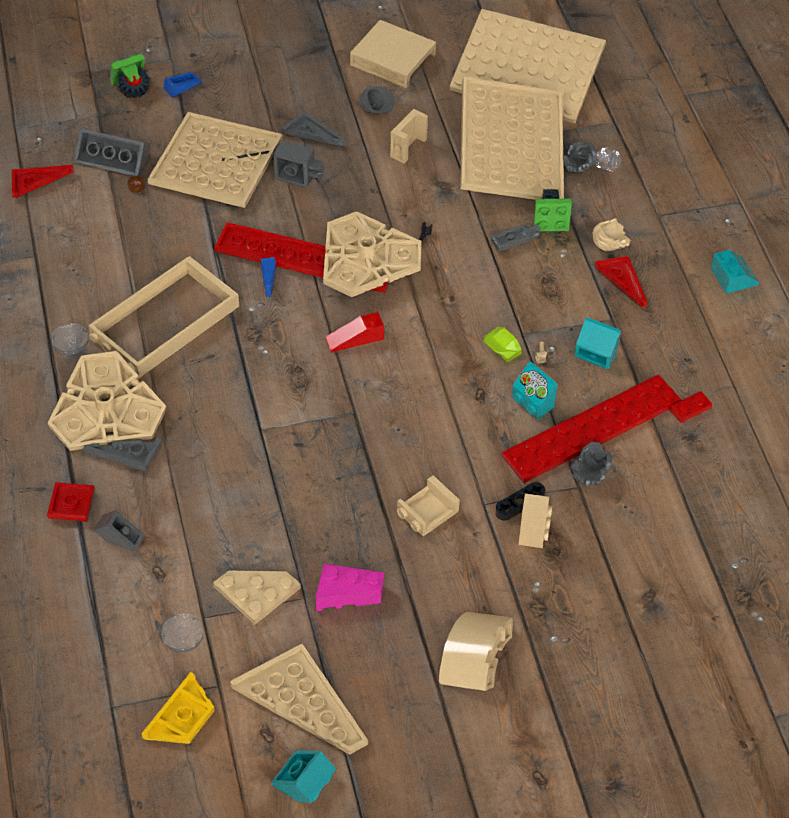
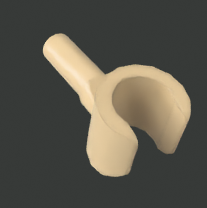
[535,342,547,364]

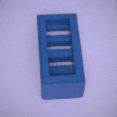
[164,72,201,97]
[261,257,276,297]

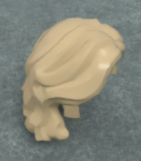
[592,218,631,252]

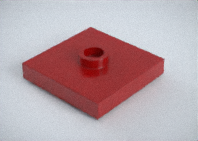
[47,482,95,522]

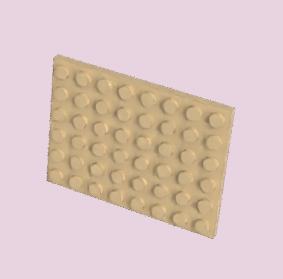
[449,9,606,124]
[460,77,564,200]

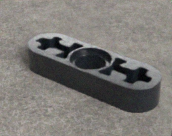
[495,482,545,521]

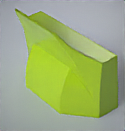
[482,327,522,362]

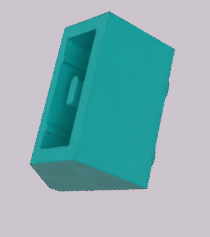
[574,317,621,370]

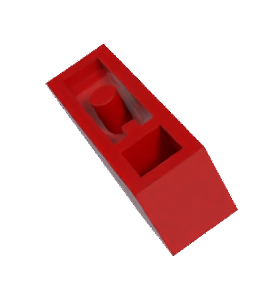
[325,312,384,353]

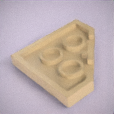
[213,571,301,625]

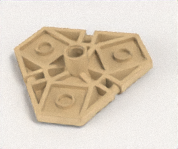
[323,211,421,297]
[48,351,166,451]

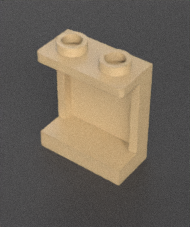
[390,109,428,164]
[397,475,460,537]

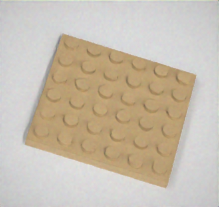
[148,112,283,208]

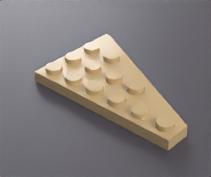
[230,644,368,755]

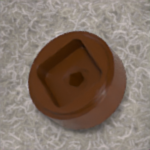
[127,176,145,192]

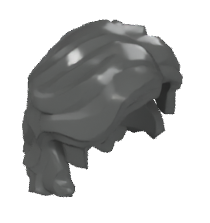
[563,141,596,173]
[570,442,612,486]

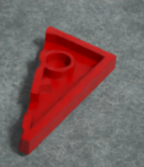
[12,165,74,198]
[595,256,647,307]

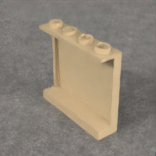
[350,20,436,88]

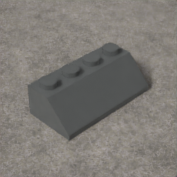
[74,128,151,176]

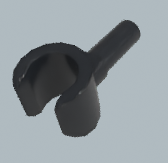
[418,222,432,243]

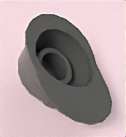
[357,87,394,113]

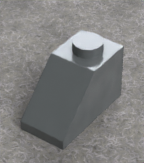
[94,510,145,551]

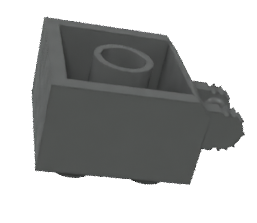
[274,141,324,187]

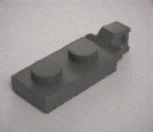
[491,224,540,252]

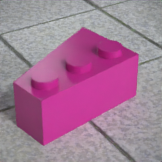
[316,564,385,611]

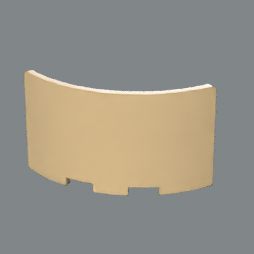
[439,612,513,691]

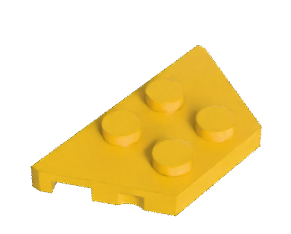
[141,672,215,744]

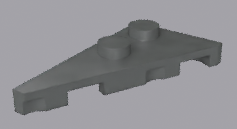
[282,112,347,147]
[83,438,162,472]

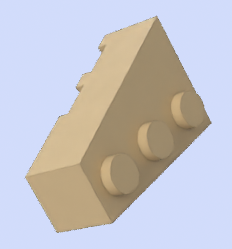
[519,494,552,548]

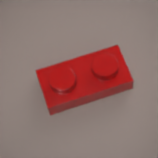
[669,391,712,423]

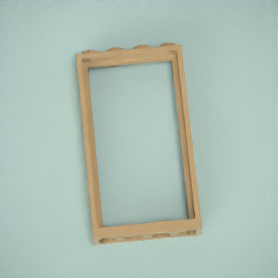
[89,256,239,378]

